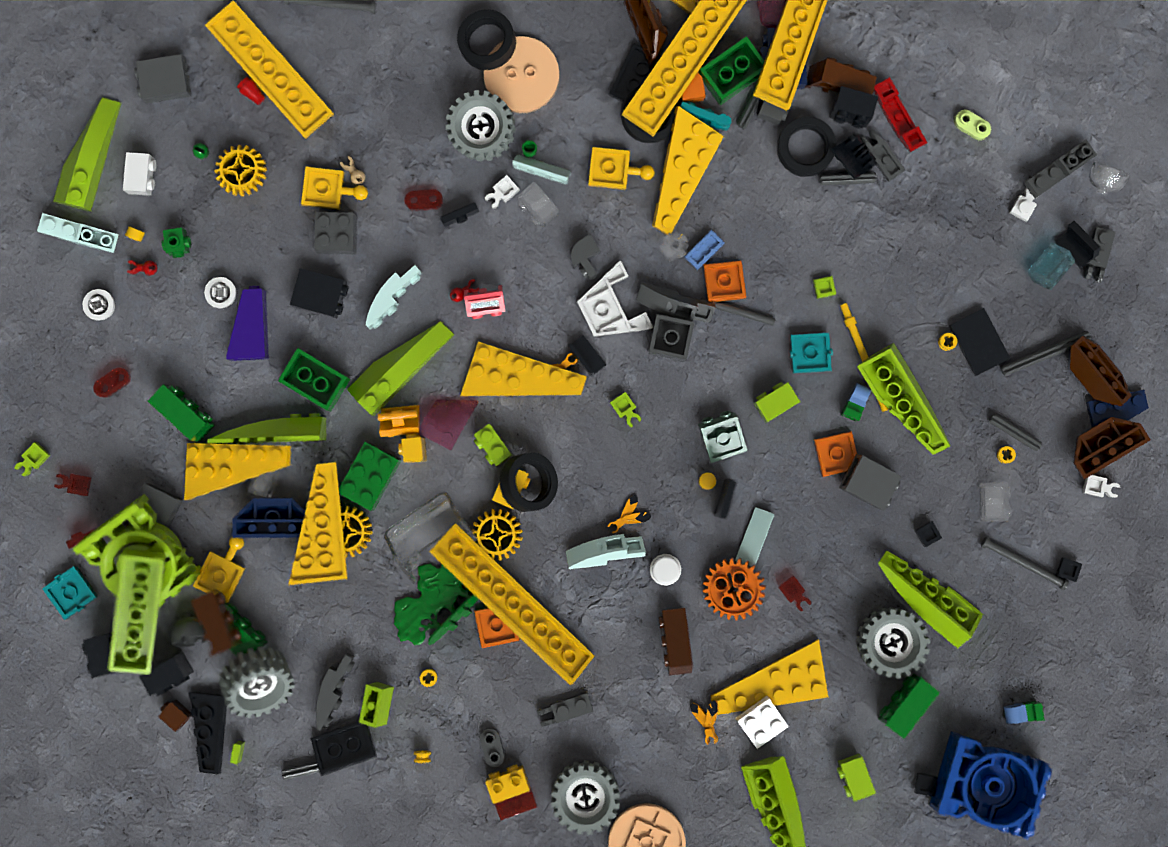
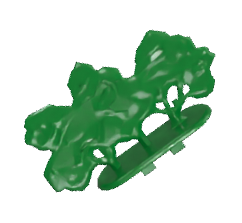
[394,564,479,645]

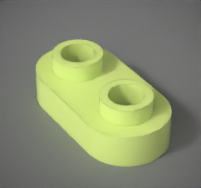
[954,110,991,140]

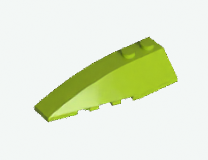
[53,98,121,212]
[347,321,454,416]
[857,343,951,455]
[207,413,326,444]
[878,551,983,648]
[741,756,805,847]

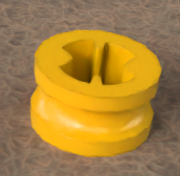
[938,333,957,351]
[997,446,1016,464]
[420,669,437,687]
[414,750,431,763]

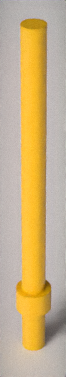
[840,303,889,412]

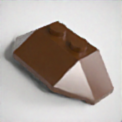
[623,0,668,67]
[1070,336,1132,406]
[1073,417,1151,480]

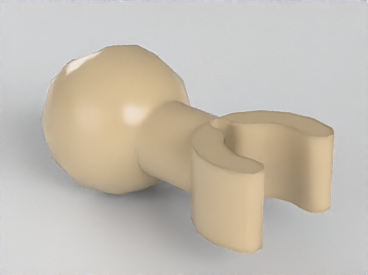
[340,156,365,185]

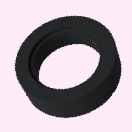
[457,9,516,70]
[621,85,679,143]
[777,117,836,177]
[500,452,558,512]

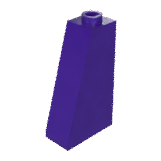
[226,286,269,361]

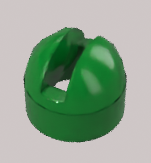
[522,140,537,158]
[192,143,209,159]

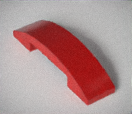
[874,77,928,152]

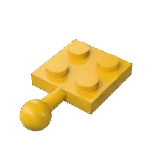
[588,147,655,190]
[301,167,368,210]
[193,537,246,603]

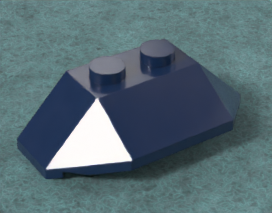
[232,498,306,538]

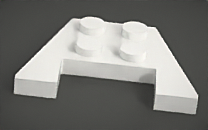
[577,261,653,337]

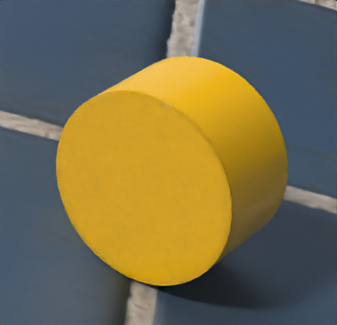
[125,226,145,242]
[699,472,716,490]

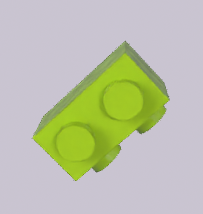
[753,382,800,423]
[473,424,513,466]
[359,682,394,728]
[836,753,876,802]

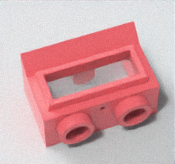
[464,285,505,319]

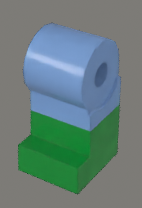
[841,383,871,422]
[1004,701,1045,724]

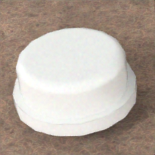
[204,277,237,309]
[82,289,115,321]
[650,554,681,586]

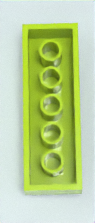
[109,549,165,674]

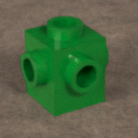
[162,227,191,258]

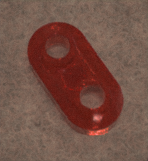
[405,189,443,211]
[93,368,131,398]

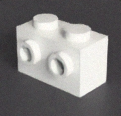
[123,152,156,196]

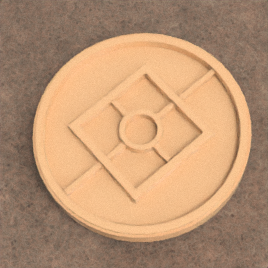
[484,36,559,113]
[608,803,686,847]

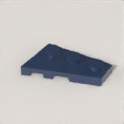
[1086,390,1149,428]

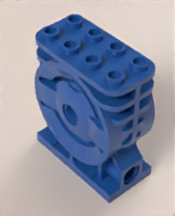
[929,731,1052,839]

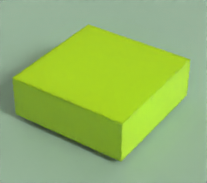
[813,276,836,299]
[230,741,245,764]

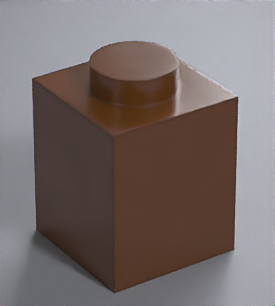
[158,700,192,732]

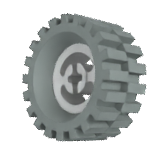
[446,90,516,161]
[857,607,930,678]
[219,647,294,718]
[551,760,620,835]

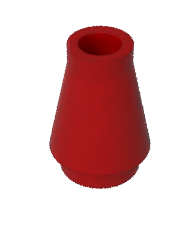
[237,77,266,105]

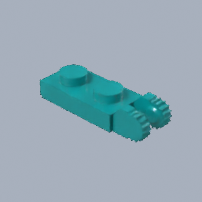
[681,102,732,131]

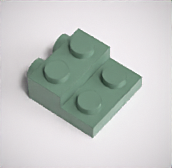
[698,411,747,463]

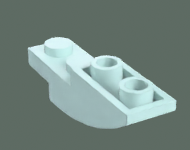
[37,213,119,253]
[365,265,422,330]
[566,534,646,569]

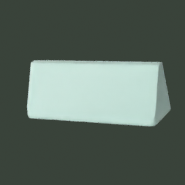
[512,155,571,184]
[735,507,775,567]

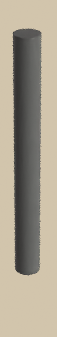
[702,297,776,326]

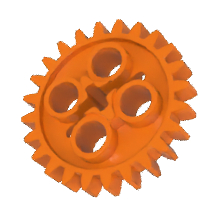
[703,557,766,621]

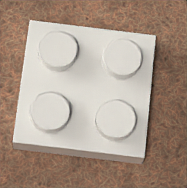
[736,696,788,749]

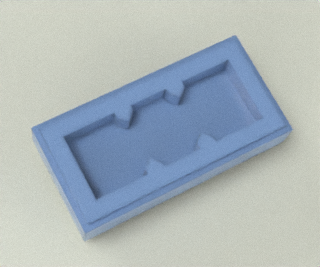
[684,230,725,271]

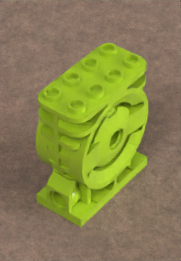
[73,494,201,607]

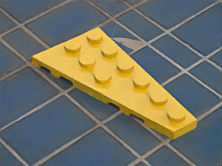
[652,106,724,236]
[460,342,587,397]
[184,443,291,500]
[288,462,348,585]
[710,639,828,715]

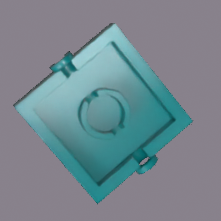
[790,333,833,374]
[43,566,98,620]

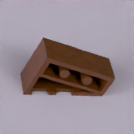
[805,57,877,95]
[191,589,242,657]
[659,608,693,676]

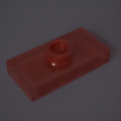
[495,788,537,820]

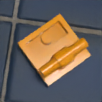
[378,405,420,437]

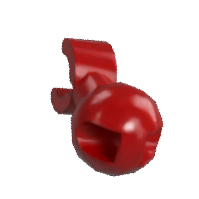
[127,260,158,275]
[450,279,480,302]

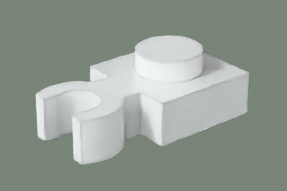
[485,175,520,209]
[1009,187,1037,222]
[1082,475,1120,498]

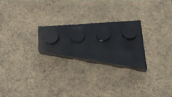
[189,692,227,774]

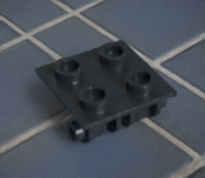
[831,133,877,180]

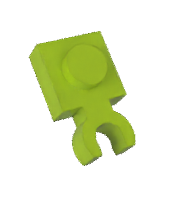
[610,392,641,427]
[14,442,50,476]

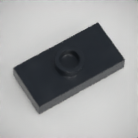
[441,202,479,227]

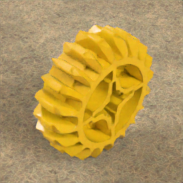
[214,145,267,197]
[341,506,373,558]
[471,509,523,561]

